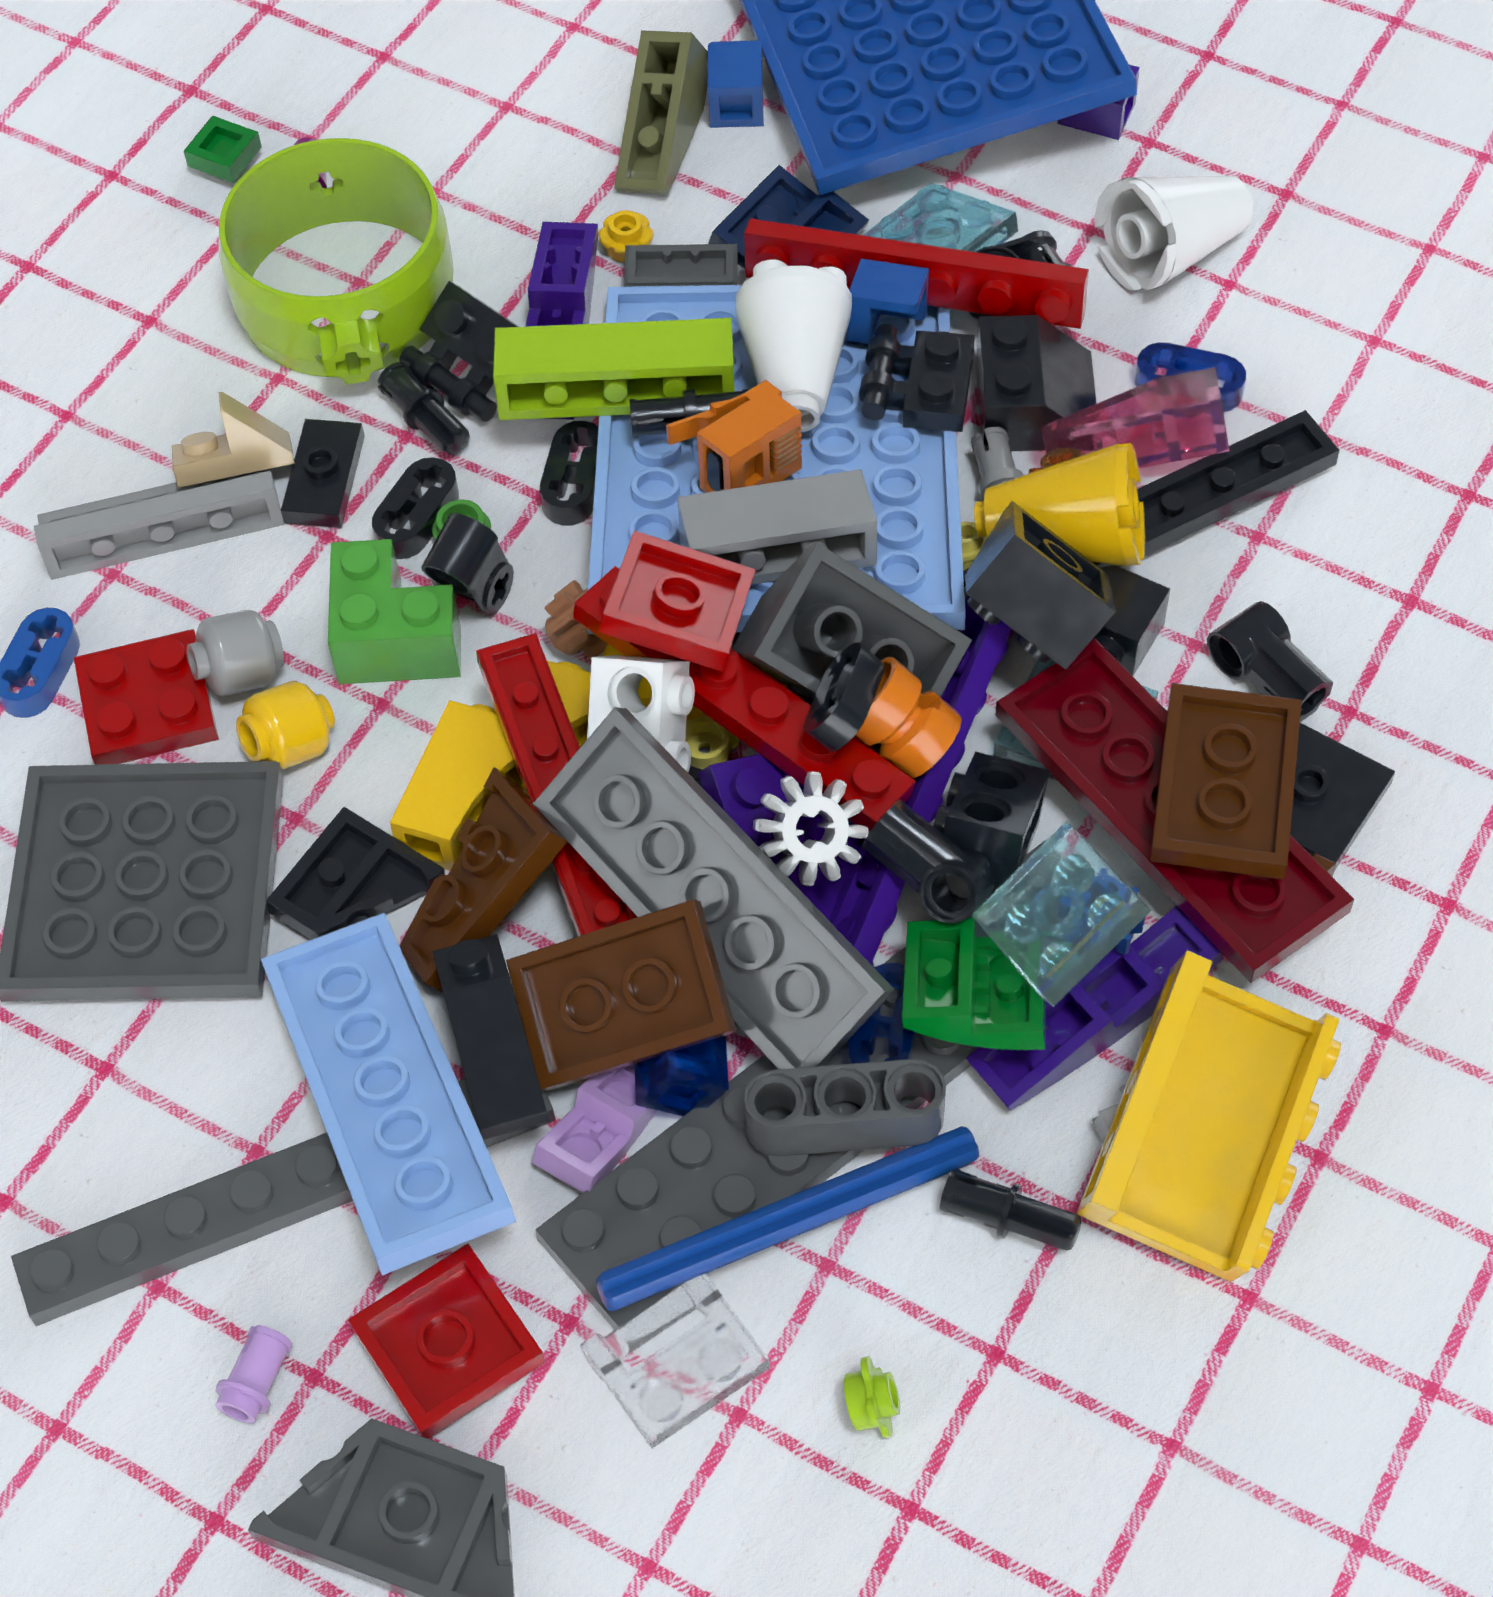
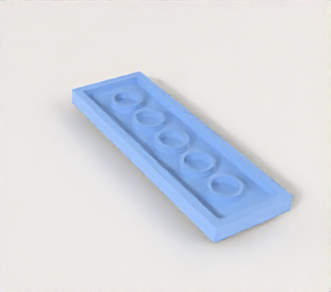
[261,912,516,1275]

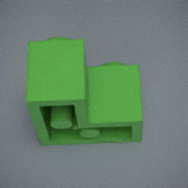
[328,539,461,685]

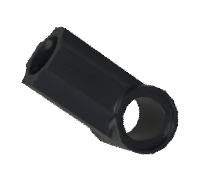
[1207,601,1334,722]
[862,799,995,924]

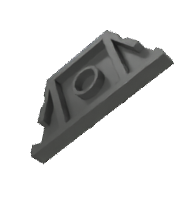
[248,1418,515,1597]

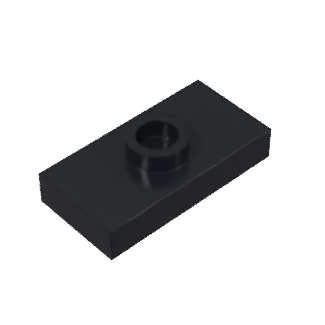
[281,419,365,528]

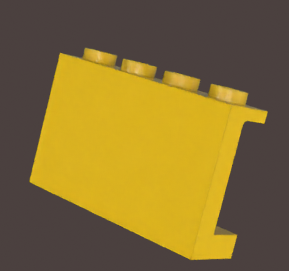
[1076,950,1341,1282]

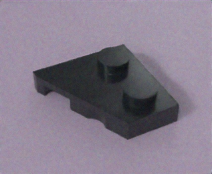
[266,807,445,940]

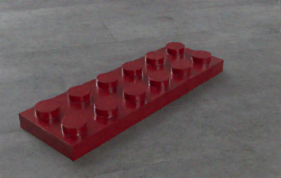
[995,638,1355,983]

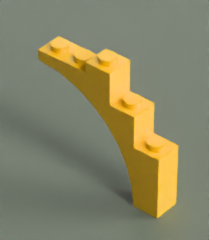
[390,644,789,871]

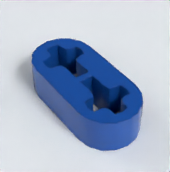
[0,607,80,718]

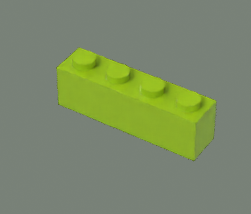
[493,318,735,420]

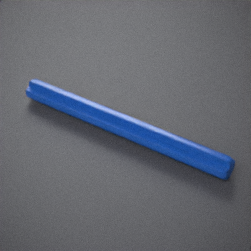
[596,1126,979,1311]

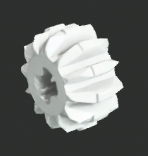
[753,772,868,886]

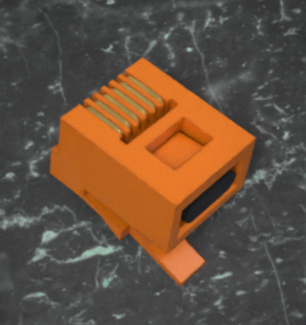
[666,380,802,493]

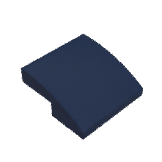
[708,165,869,269]

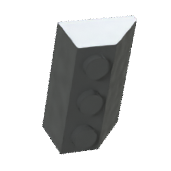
[732,542,972,701]

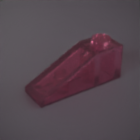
[1042,367,1230,468]

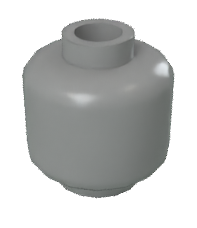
[187,610,284,696]

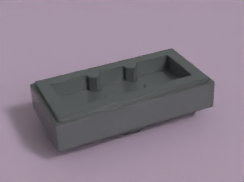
[624,244,738,287]

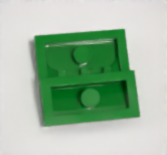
[902,918,1046,1050]

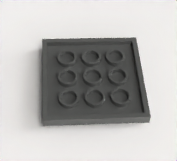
[0,761,284,1001]

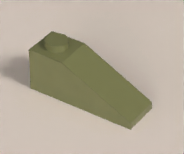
[614,30,708,194]

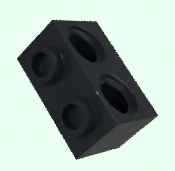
[933,751,1050,890]

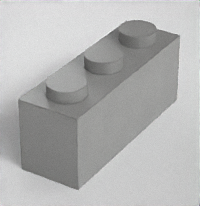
[677,469,877,585]

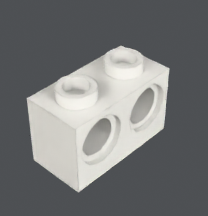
[587,655,695,772]

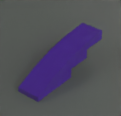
[525,221,598,420]
[966,906,1223,1111]

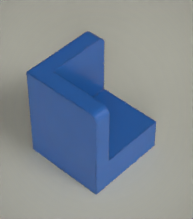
[708,40,764,128]
[847,259,929,344]

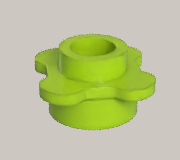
[844,1356,900,1438]

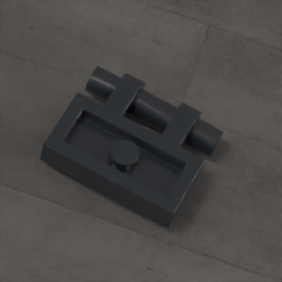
[399,281,520,422]
[859,324,975,432]

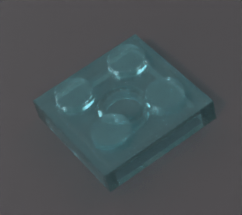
[863,183,1018,252]
[972,821,1152,1007]

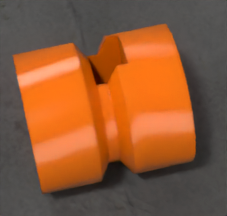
[855,657,962,778]

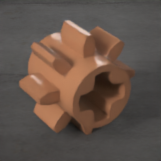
[545,580,608,660]

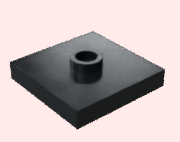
[1290,723,1395,871]

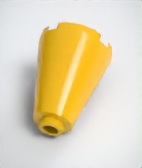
[974,443,1145,567]

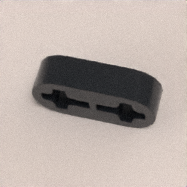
[540,420,598,526]
[372,457,459,559]
[803,642,885,752]

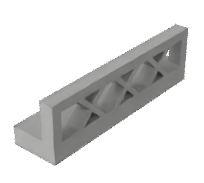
[34,469,285,580]

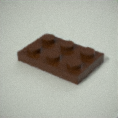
[1150,683,1302,880]
[506,899,737,1091]

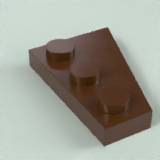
[399,767,567,993]

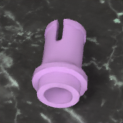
[215,1325,292,1423]

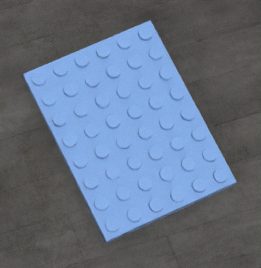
[588,285,965,634]

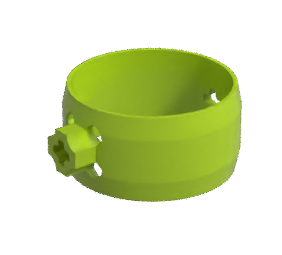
[219,138,454,385]

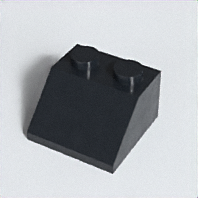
[976,315,1100,451]
[965,501,1116,669]

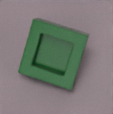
[183,115,262,183]

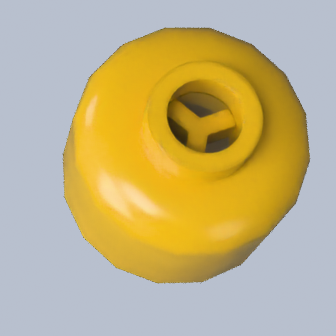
[236,681,335,770]

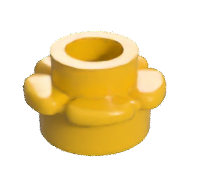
[598,210,654,262]

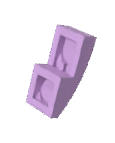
[532,1064,670,1193]

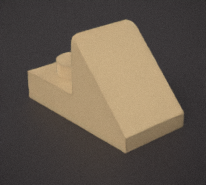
[172,392,295,488]

